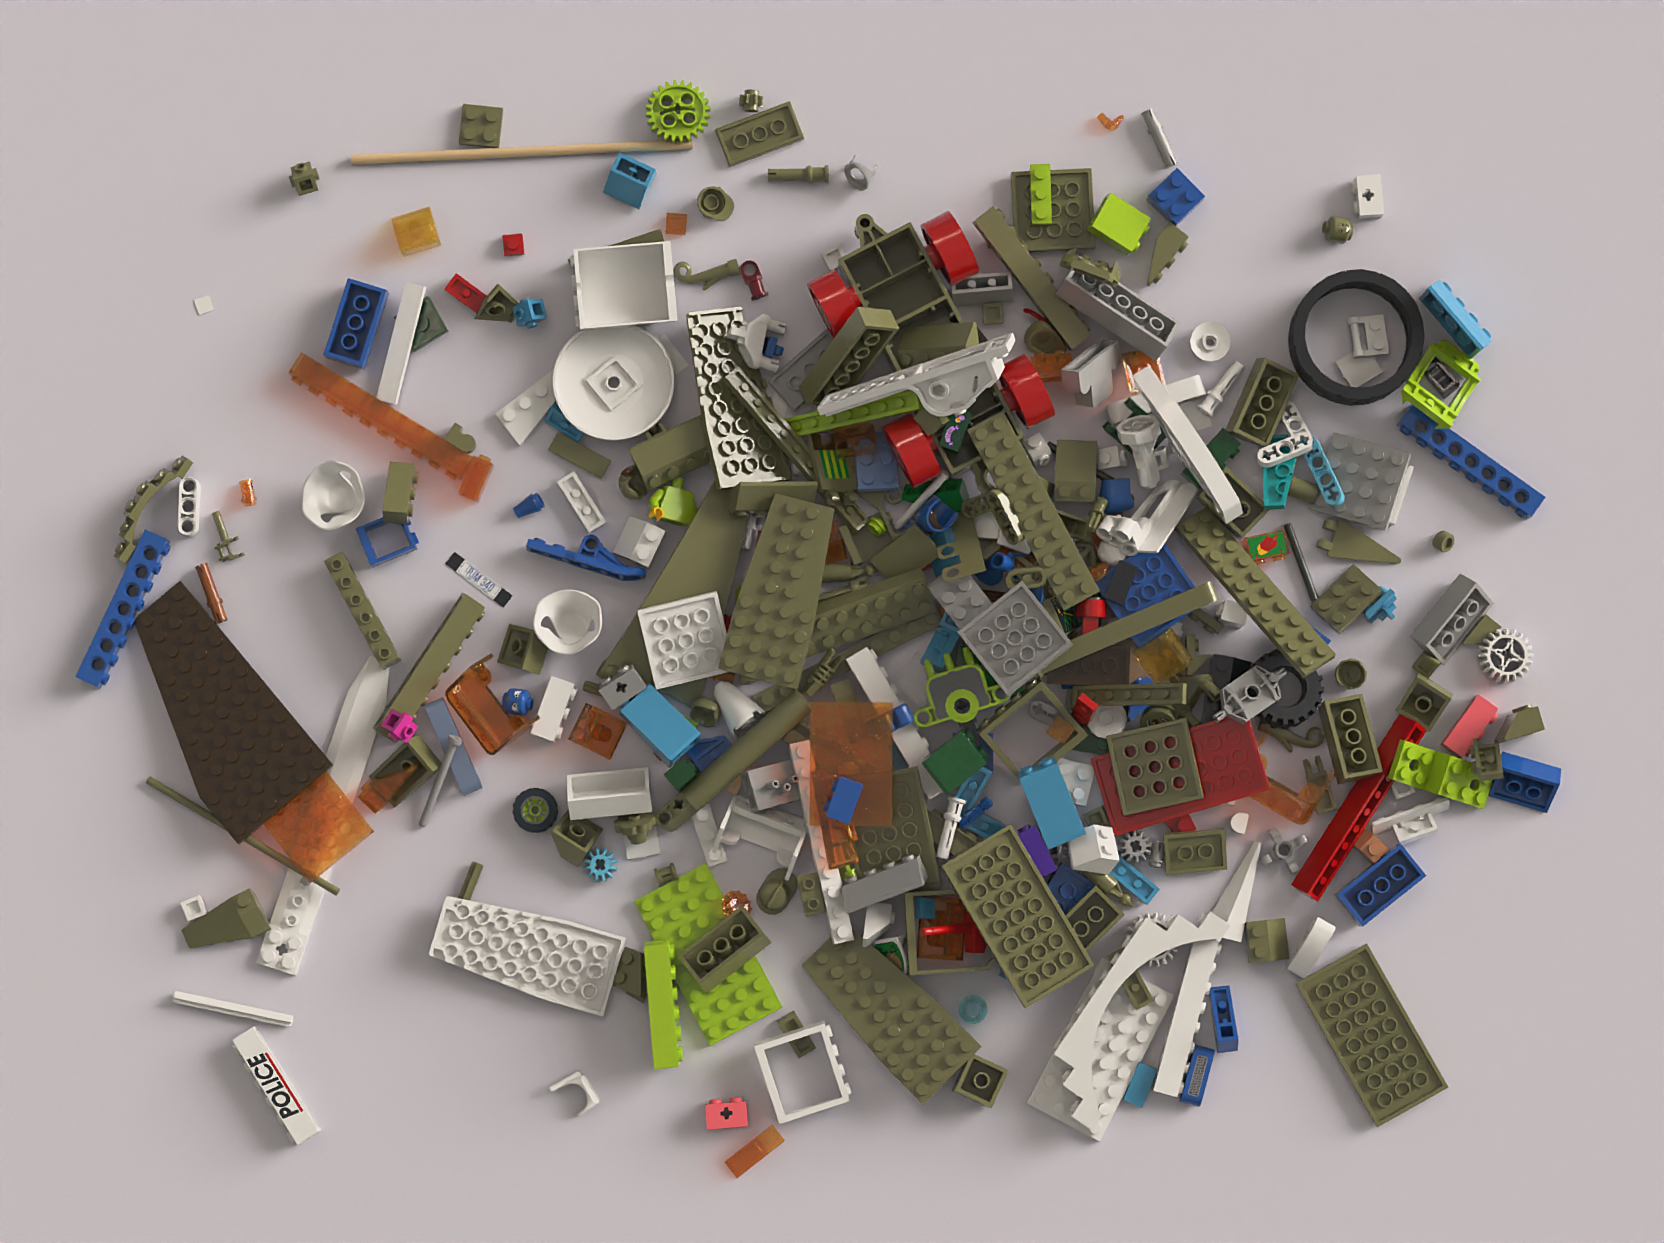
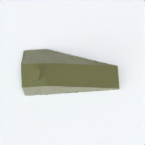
[181,888,271,949]

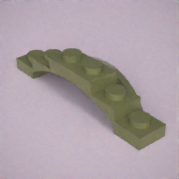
[114,456,194,563]

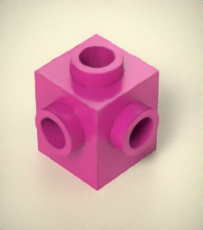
[380,709,418,743]

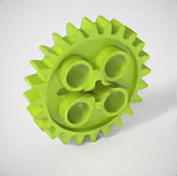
[645,80,710,144]

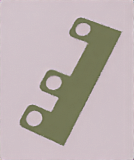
[937,511,986,582]

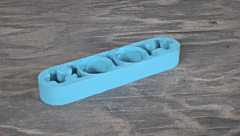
[1300,436,1345,507]

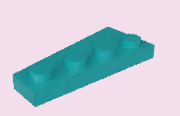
[1261,434,1301,510]

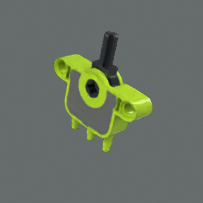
[914,647,1010,748]

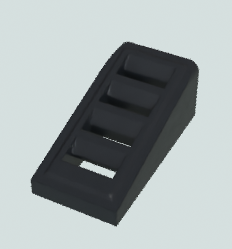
[1423,356,1459,399]

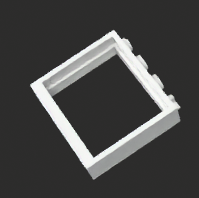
[754,1020,852,1124]

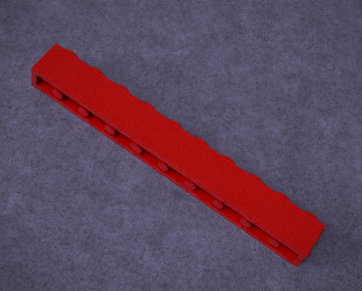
[1291,714,1427,902]

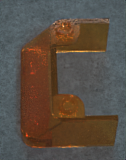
[445,653,540,755]
[1248,732,1335,825]

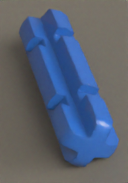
[958,797,993,829]

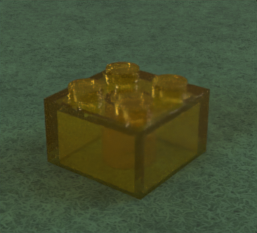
[1133,627,1193,684]

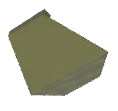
[474,283,519,323]

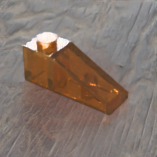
[358,764,418,814]

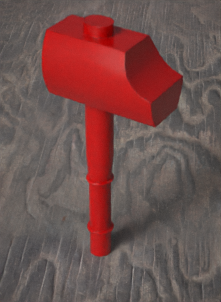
[919,911,987,953]

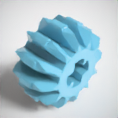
[583,848,618,882]

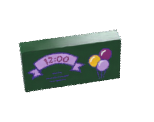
[939,412,972,453]

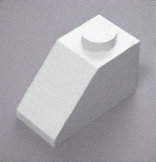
[862,903,895,947]

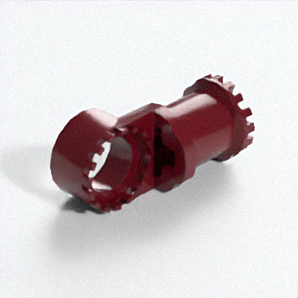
[740,260,768,301]

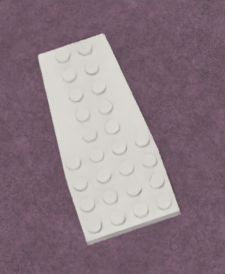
[429,896,626,1017]

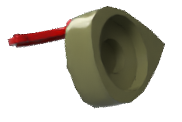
[1023,308,1067,354]

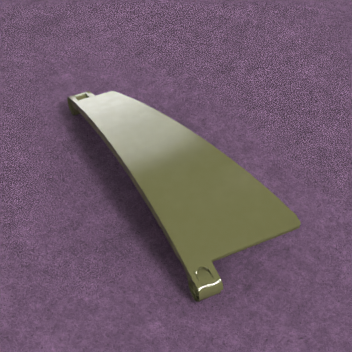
[596,480,748,708]

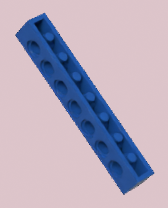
[1397,404,1546,519]
[75,529,171,688]

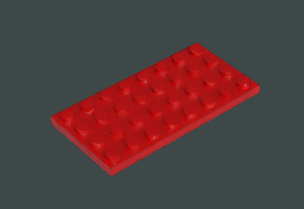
[1091,717,1271,837]

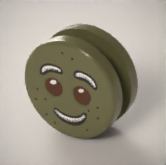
[1140,705,1179,728]

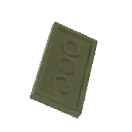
[715,101,804,167]

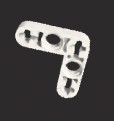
[1257,400,1313,468]

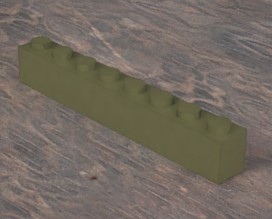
[972,206,1091,351]
[373,592,485,743]

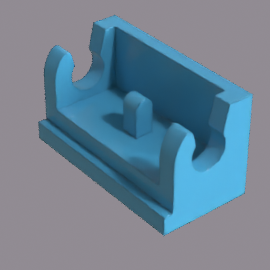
[920,626,960,673]

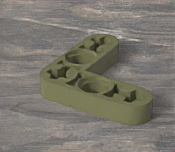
[961,488,1024,545]

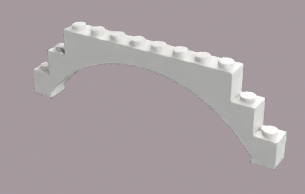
[1052,911,1231,1130]

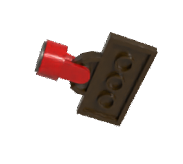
[1047,597,1130,685]

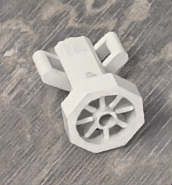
[1116,415,1169,489]

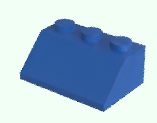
[1488,751,1561,813]

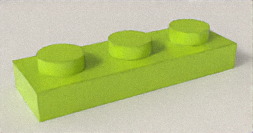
[1030,164,1052,225]

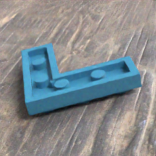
[955,767,1006,839]

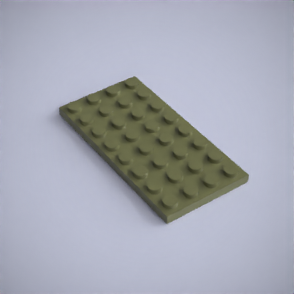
[940,824,1095,1008]
[1295,943,1448,1127]

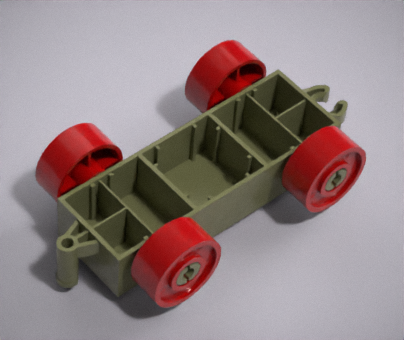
[807,211,1055,493]

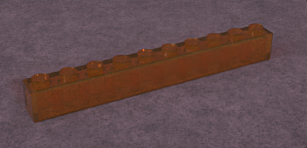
[288,352,474,480]

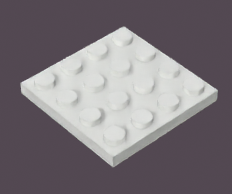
[637,591,728,690]

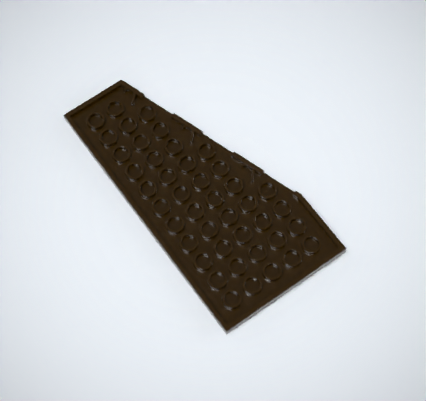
[134,581,334,845]

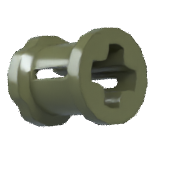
[654,863,679,886]

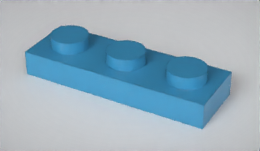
[1110,855,1160,905]

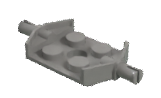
[1213,665,1287,725]

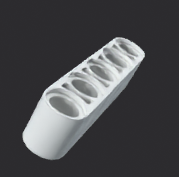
[1106,375,1206,425]

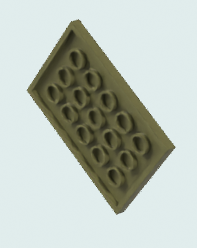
[846,766,942,894]

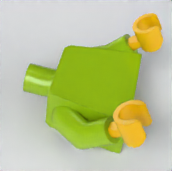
[648,477,698,527]

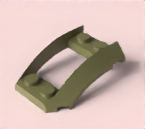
[1059,246,1121,287]

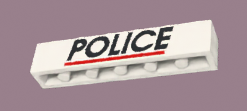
[232,1026,321,1145]

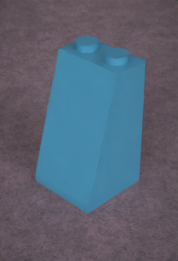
[619,684,701,768]
[1017,757,1086,850]

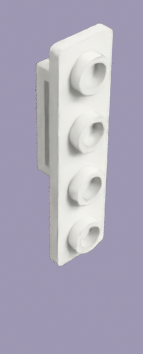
[1371,797,1450,845]

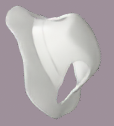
[302,460,365,530]
[533,590,602,654]

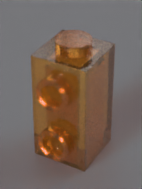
[458,455,494,503]

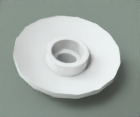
[1190,322,1231,362]

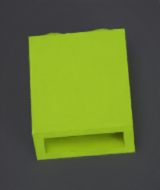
[1086,193,1151,255]

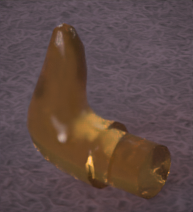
[1097,112,1124,131]

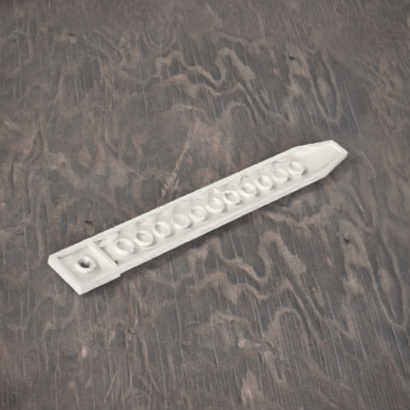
[256,656,390,975]

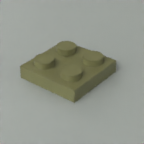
[459,104,504,148]

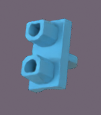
[1363,586,1397,624]

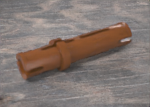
[195,563,228,624]

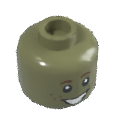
[1322,216,1354,244]

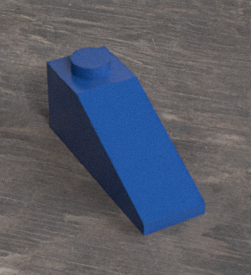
[1209,985,1239,1053]

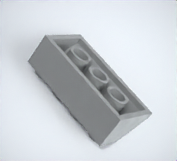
[1410,574,1494,666]
[841,854,928,913]

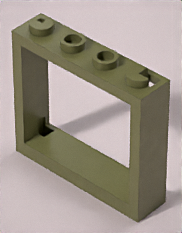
[977,677,1088,781]

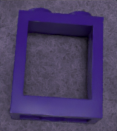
[1017,824,1058,877]

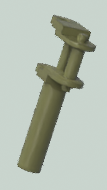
[212,511,245,562]

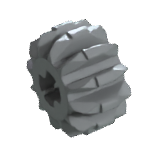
[1118,830,1153,864]

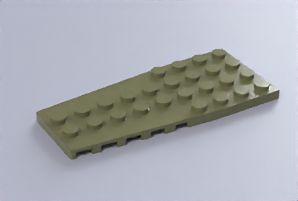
[686,306,792,490]
[718,494,835,690]
[802,929,982,1105]

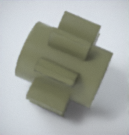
[739,89,763,113]

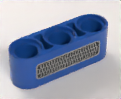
[1179,1044,1215,1107]

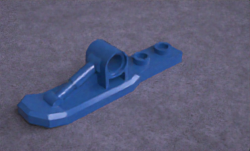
[526,534,647,581]

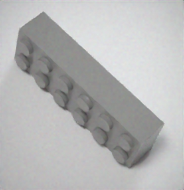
[1055,256,1180,361]

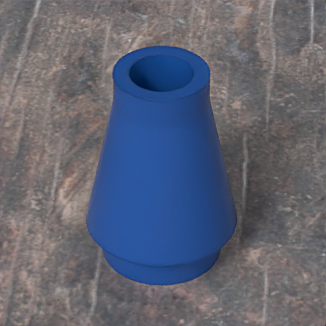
[513,493,545,518]

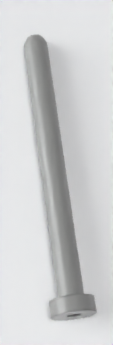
[419,735,462,827]

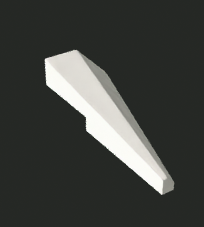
[1212,841,1261,942]

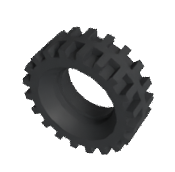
[1247,649,1324,729]

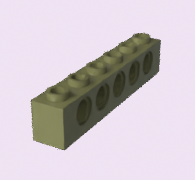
[324,551,402,670]

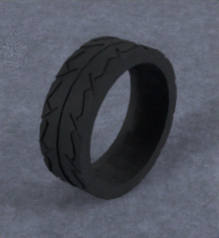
[1288,269,1425,406]

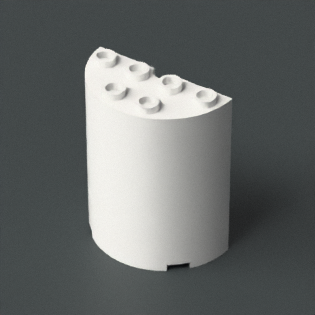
[570,241,678,330]

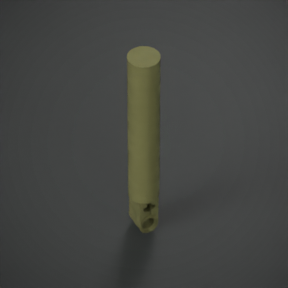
[655,689,814,832]

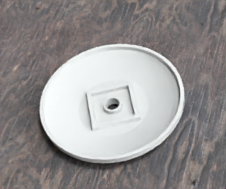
[553,325,674,441]

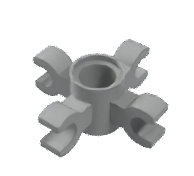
[1259,827,1307,874]

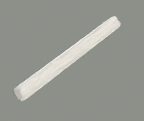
[173,991,293,1027]

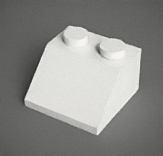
[613,516,666,570]
[1067,825,1119,875]

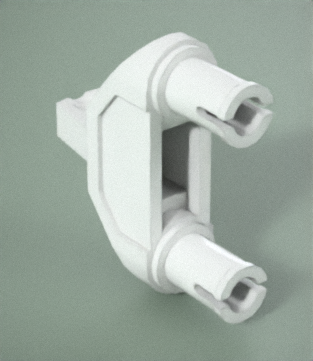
[726,313,786,372]

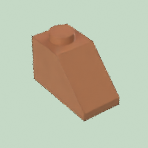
[1353,829,1389,864]

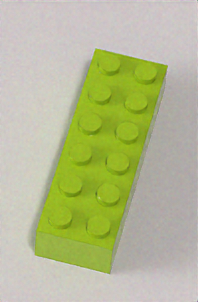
[644,939,683,1069]

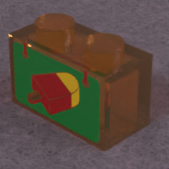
[1243,530,1289,565]

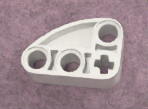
[1286,917,1336,979]

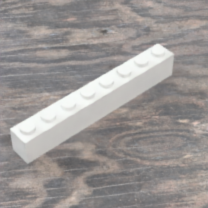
[845,647,943,800]
[1152,939,1222,1097]

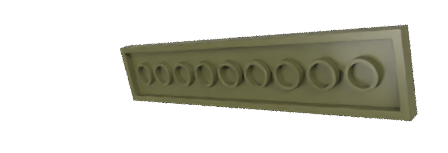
[967,411,1100,611]
[1174,507,1336,678]

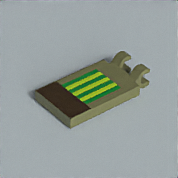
[807,433,858,506]

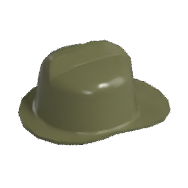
[756,868,797,915]

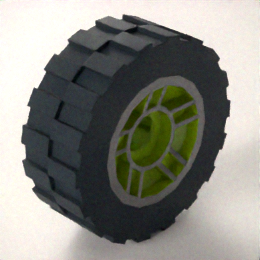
[512,788,558,833]

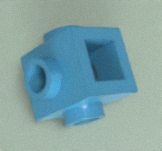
[512,298,547,329]

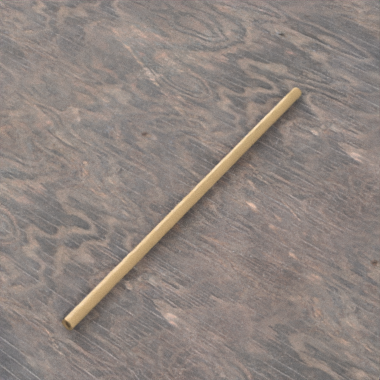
[351,139,693,165]

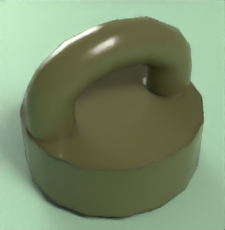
[1432,530,1455,552]

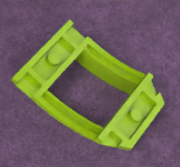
[1401,339,1481,429]

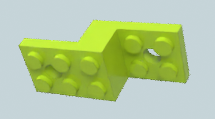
[1388,739,1493,809]

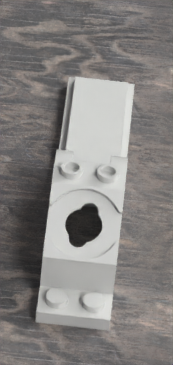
[817,333,1015,417]

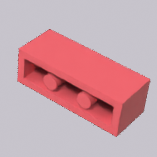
[1440,694,1498,759]

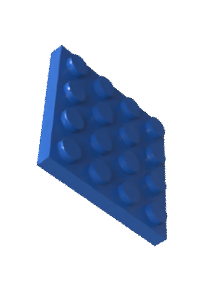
[1094,543,1195,649]

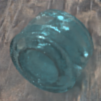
[958,995,987,1024]

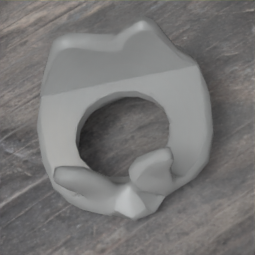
[844,155,877,191]

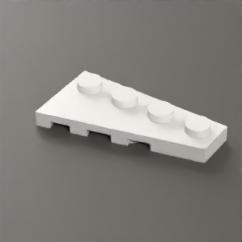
[495,369,556,446]

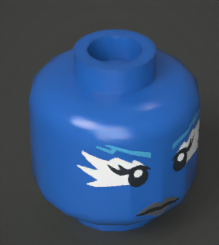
[502,688,534,716]

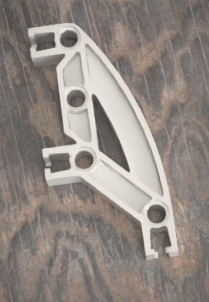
[1132,366,1243,524]

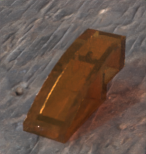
[724,1124,785,1178]

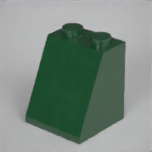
[922,729,988,796]

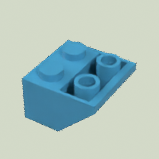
[603,152,657,210]

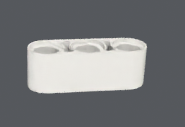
[178,477,201,537]

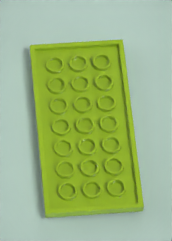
[634,863,783,1046]

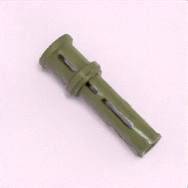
[768,165,829,183]

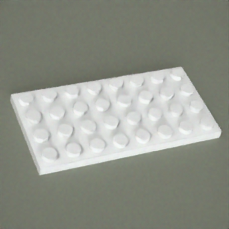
[1027,958,1174,1142]

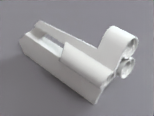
[1096,480,1199,556]

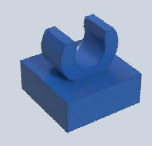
[762,336,784,358]

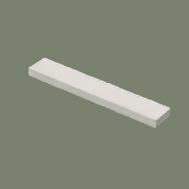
[376,282,426,404]

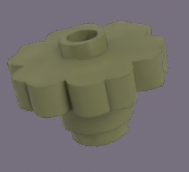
[614,812,656,845]

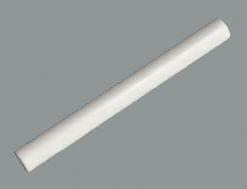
[894,470,950,530]

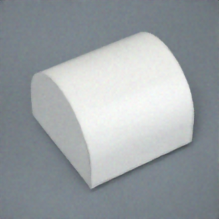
[1229,813,1249,835]

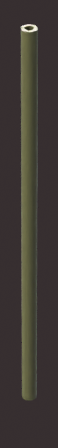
[146,776,340,896]

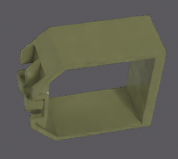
[904,890,996,975]

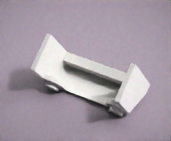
[712,795,807,881]

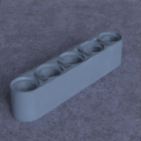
[424,697,483,796]

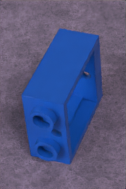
[355,517,419,568]

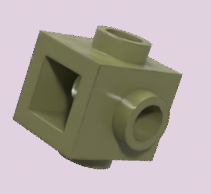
[289,161,319,196]

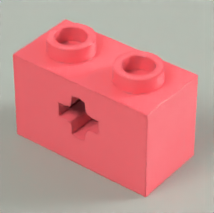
[705,1097,748,1130]

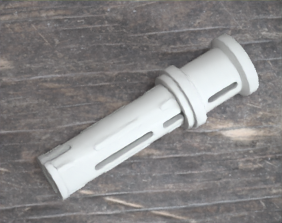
[1197,361,1244,417]
[936,796,966,860]

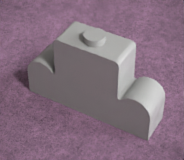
[1061,338,1121,408]

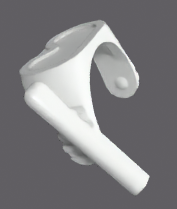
[549,1071,599,1117]

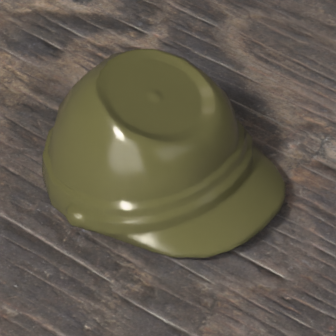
[697,186,734,221]

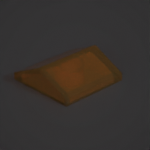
[1121,350,1166,393]

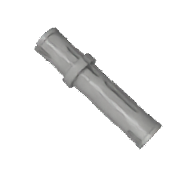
[1141,108,1178,168]

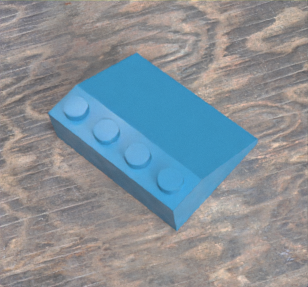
[1418,280,1492,358]

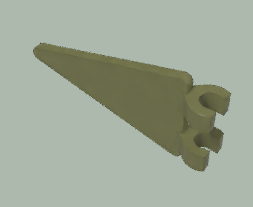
[1316,519,1401,564]

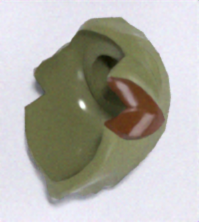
[618,465,647,500]

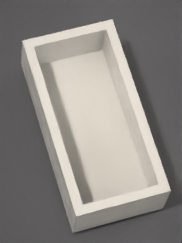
[567,767,652,820]

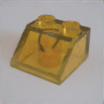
[391,206,442,257]

